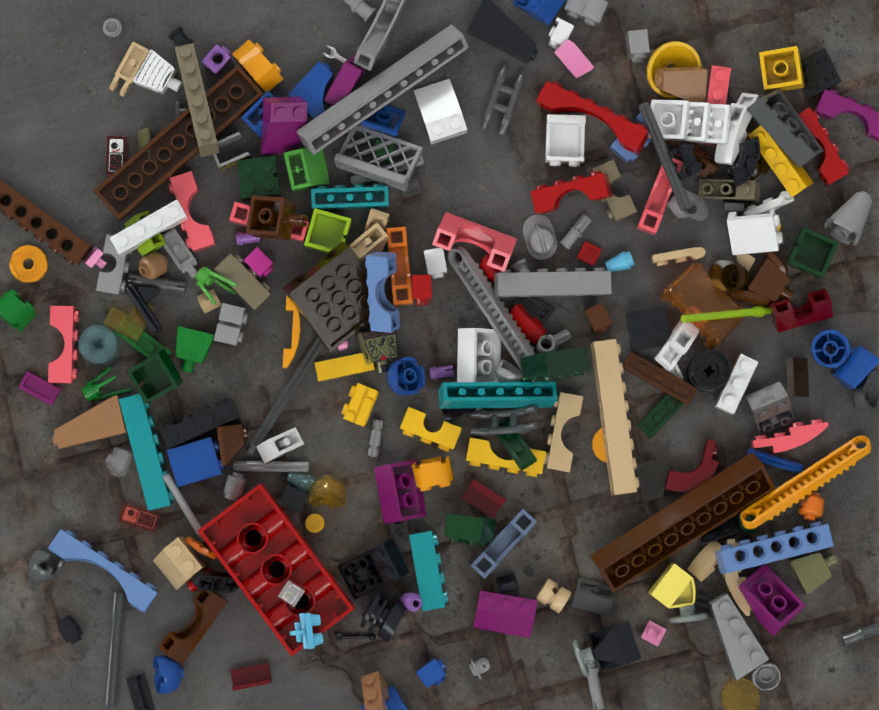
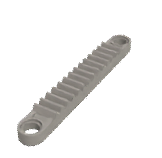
[448,246,543,379]

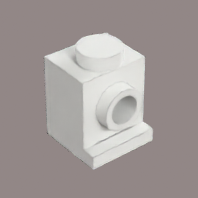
[548,17,574,49]

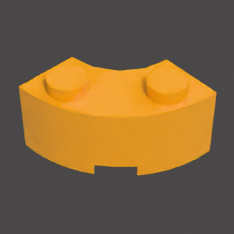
[232,40,283,93]

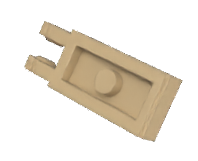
[109,41,150,97]
[650,247,706,267]

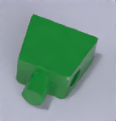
[176,326,215,373]

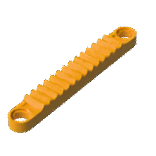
[740,435,872,529]

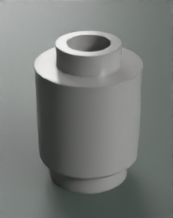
[223,472,247,501]

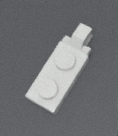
[742,191,794,216]

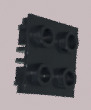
[801,47,842,99]

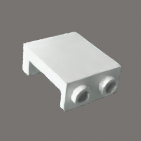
[545,114,586,167]
[727,209,783,255]

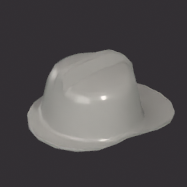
[667,189,709,221]
[523,215,557,260]

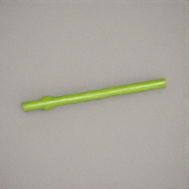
[681,306,771,323]

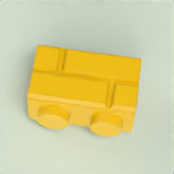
[341,383,379,427]

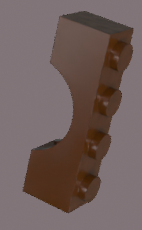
[158,590,228,665]

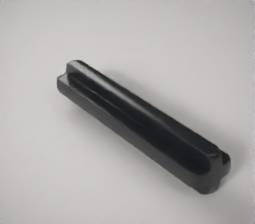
[125,284,163,334]

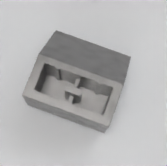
[745,381,795,436]

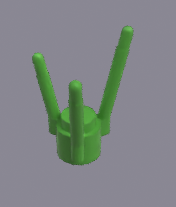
[195,267,237,305]

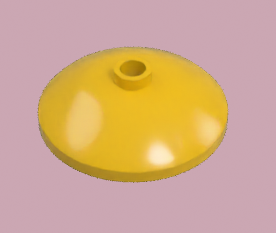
[647,41,701,99]

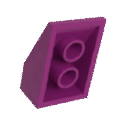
[261,96,307,155]
[738,564,806,637]

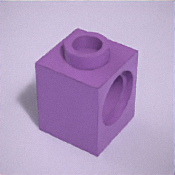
[201,44,232,77]

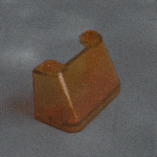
[658,263,745,349]

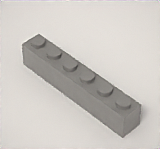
[494,268,612,298]

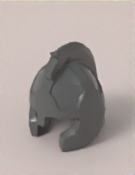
[28,546,65,591]

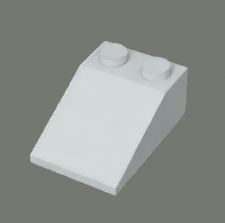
[413,79,467,145]

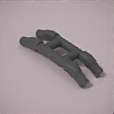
[480,64,527,136]
[470,404,538,437]

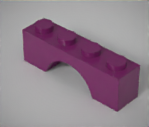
[815,89,879,142]

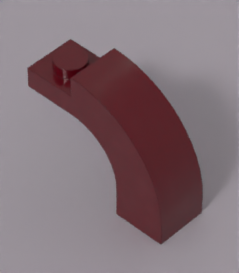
[664,439,719,492]

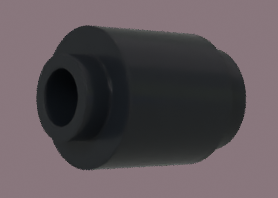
[57,615,83,645]

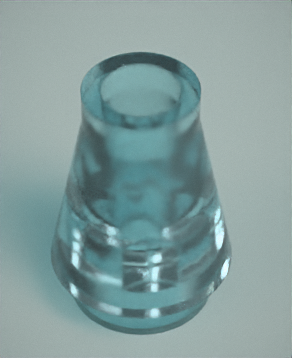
[287,472,317,493]

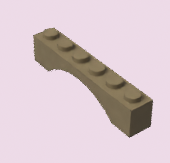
[175,43,220,157]

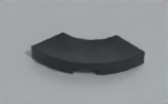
[729,136,760,186]

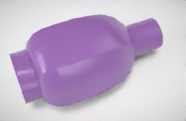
[400,593,422,612]

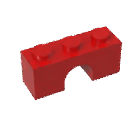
[411,275,432,306]

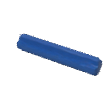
[747,448,803,474]

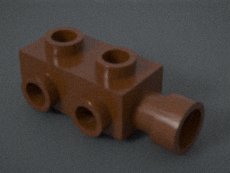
[666,140,719,178]

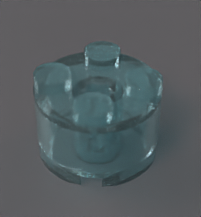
[79,325,120,365]

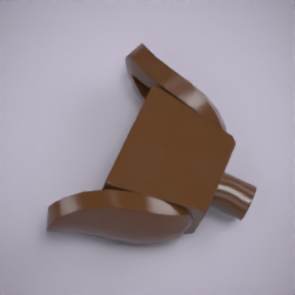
[728,251,794,306]

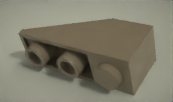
[698,179,761,203]

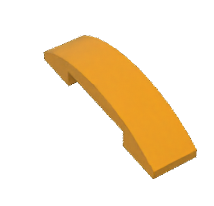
[283,295,301,369]

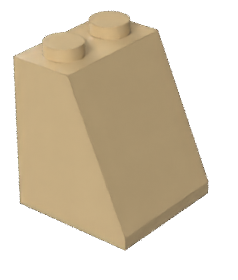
[153,536,207,590]

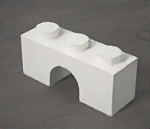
[714,354,758,415]

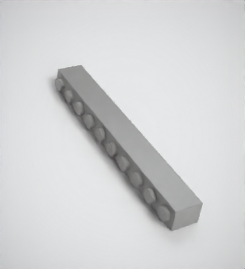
[296,24,469,155]

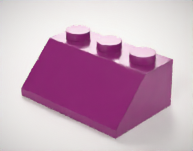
[374,459,427,524]
[473,590,537,638]

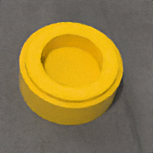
[305,514,325,533]

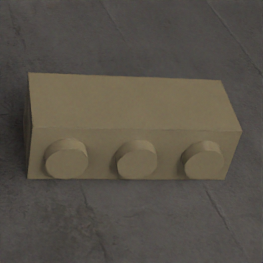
[215,253,272,311]

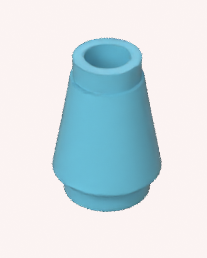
[605,251,635,272]

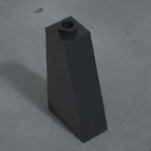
[467,0,538,64]

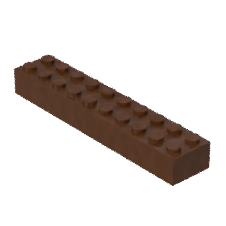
[93,65,264,222]
[590,452,775,593]

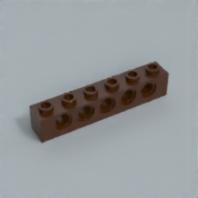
[0,180,93,266]

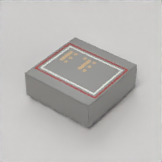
[278,580,305,607]

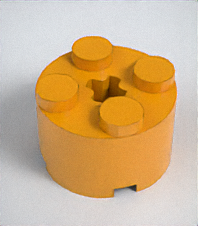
[412,456,454,491]

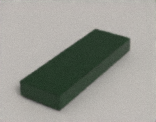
[637,394,684,439]
[497,417,537,471]

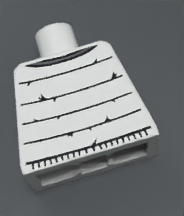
[133,50,183,94]

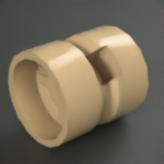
[536,578,572,613]

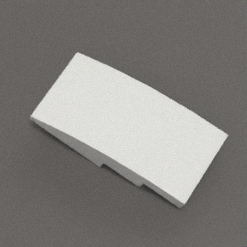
[648,100,732,144]

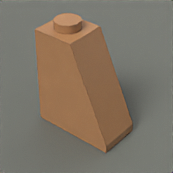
[655,66,707,103]

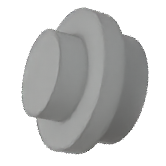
[103,18,122,37]

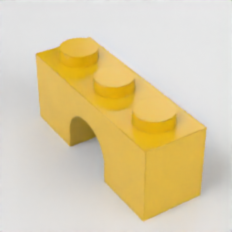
[400,407,462,452]

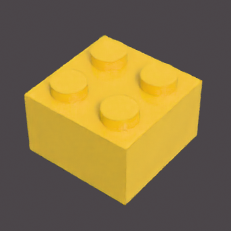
[759,46,805,94]

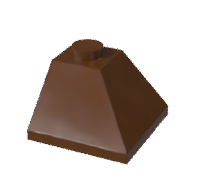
[217,424,248,466]

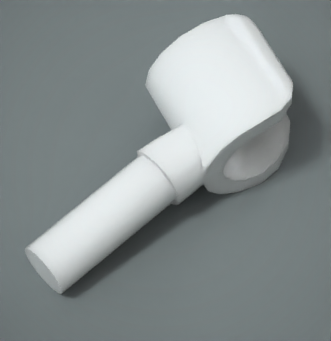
[323,45,347,63]

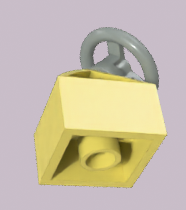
[648,562,708,623]

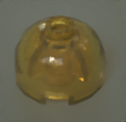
[308,475,347,509]

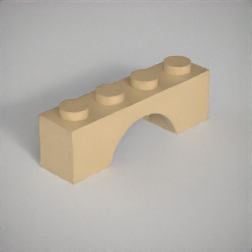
[544,392,583,472]

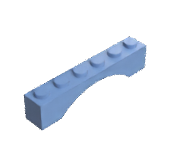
[48,530,158,614]

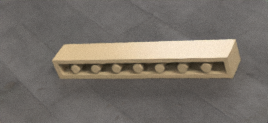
[590,339,639,496]

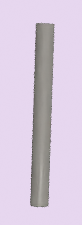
[162,473,205,542]

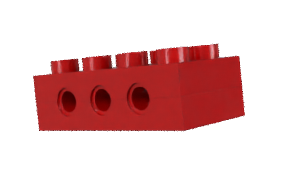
[198,483,356,657]

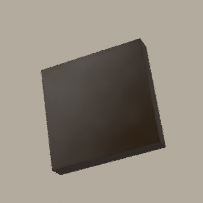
[786,357,809,397]

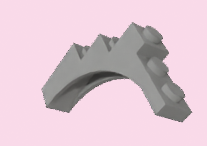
[353,0,406,71]

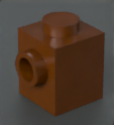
[584,303,612,334]

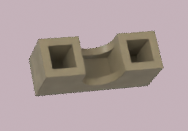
[591,160,637,223]

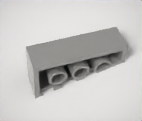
[708,592,769,680]

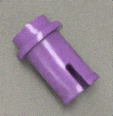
[236,231,260,246]
[429,365,453,380]

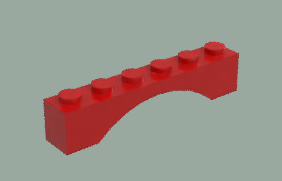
[536,81,649,155]

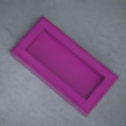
[18,371,61,406]

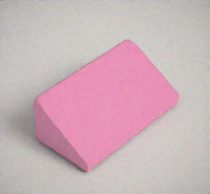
[554,39,594,78]

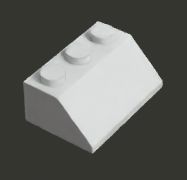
[457,328,501,382]

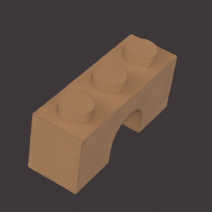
[361,671,389,710]

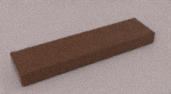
[623,351,698,406]

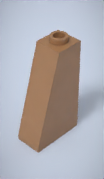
[52,395,127,449]

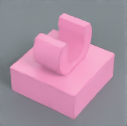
[83,246,107,269]
[640,620,667,646]

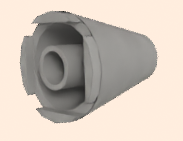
[824,191,873,246]

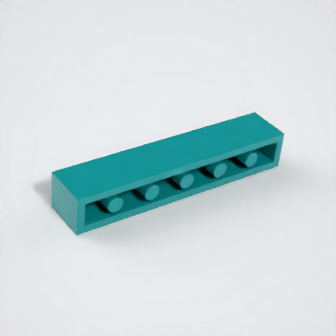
[438,382,557,409]
[119,394,175,511]

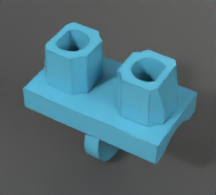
[290,613,323,649]

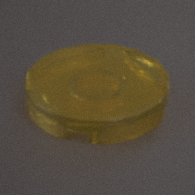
[721,678,760,710]

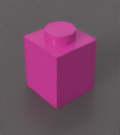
[244,247,274,278]

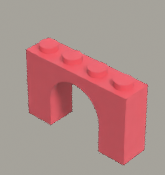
[432,212,517,272]

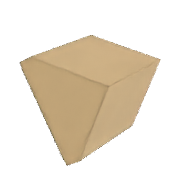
[197,288,222,313]

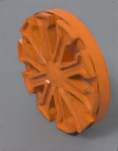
[185,536,217,560]

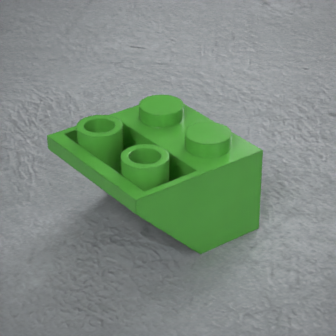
[284,148,331,193]

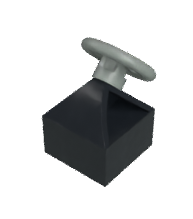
[573,621,641,677]

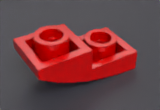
[509,303,547,344]

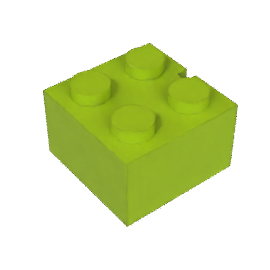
[304,208,352,253]

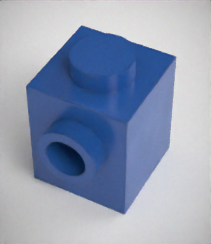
[416,658,447,688]

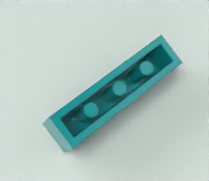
[409,530,448,611]

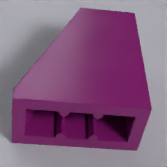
[324,54,367,107]

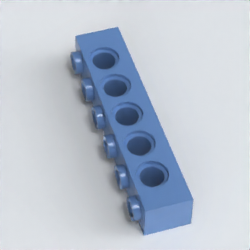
[715,521,834,574]

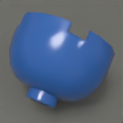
[810,330,850,368]
[387,357,426,396]
[153,656,185,695]

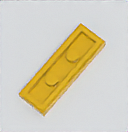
[315,353,375,382]

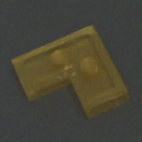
[103,305,155,342]

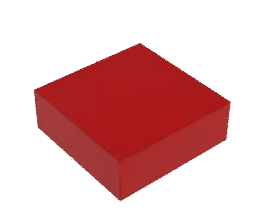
[576,241,602,267]

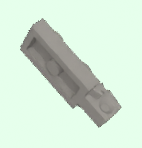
[162,228,198,279]

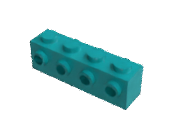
[311,184,389,211]

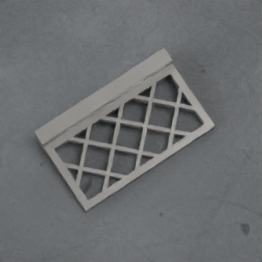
[334,125,423,192]

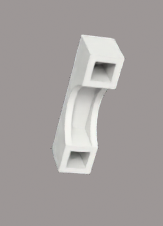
[110,200,189,257]

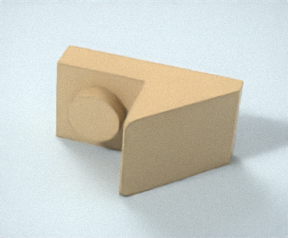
[364,208,390,233]
[349,223,389,262]

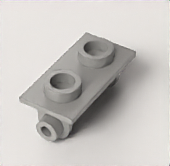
[469,658,490,679]

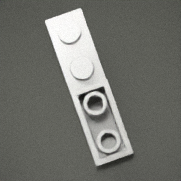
[715,93,760,165]
[655,303,705,371]

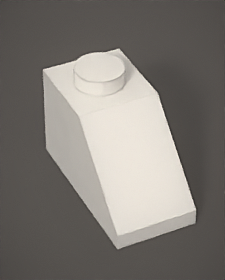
[424,248,447,279]
[256,427,304,463]

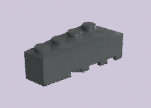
[747,89,824,168]

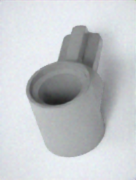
[535,329,571,357]

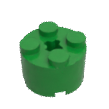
[0,289,36,333]

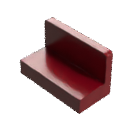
[462,479,506,518]
[230,662,272,691]

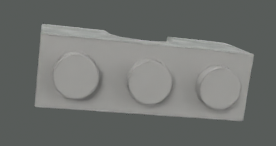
[96,234,133,296]

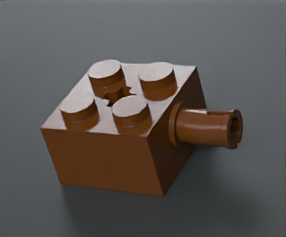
[246,195,308,241]

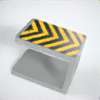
[213,132,251,171]

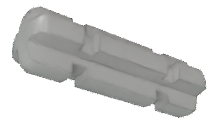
[368,419,383,457]

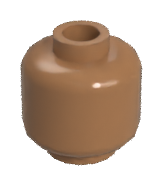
[139,252,168,280]

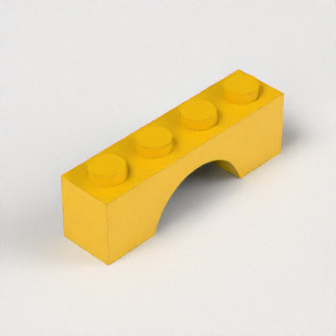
[748,125,814,197]
[466,438,546,477]

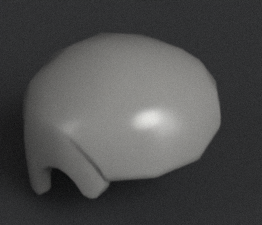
[495,359,524,382]
[751,662,781,691]

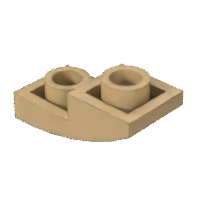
[688,541,722,582]

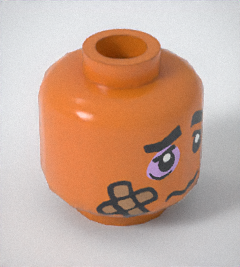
[798,492,825,521]

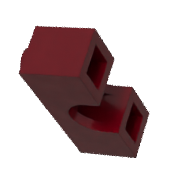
[770,289,833,333]

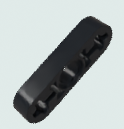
[192,570,239,593]

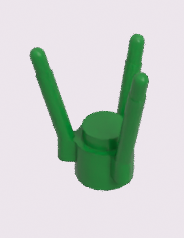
[82,367,132,402]

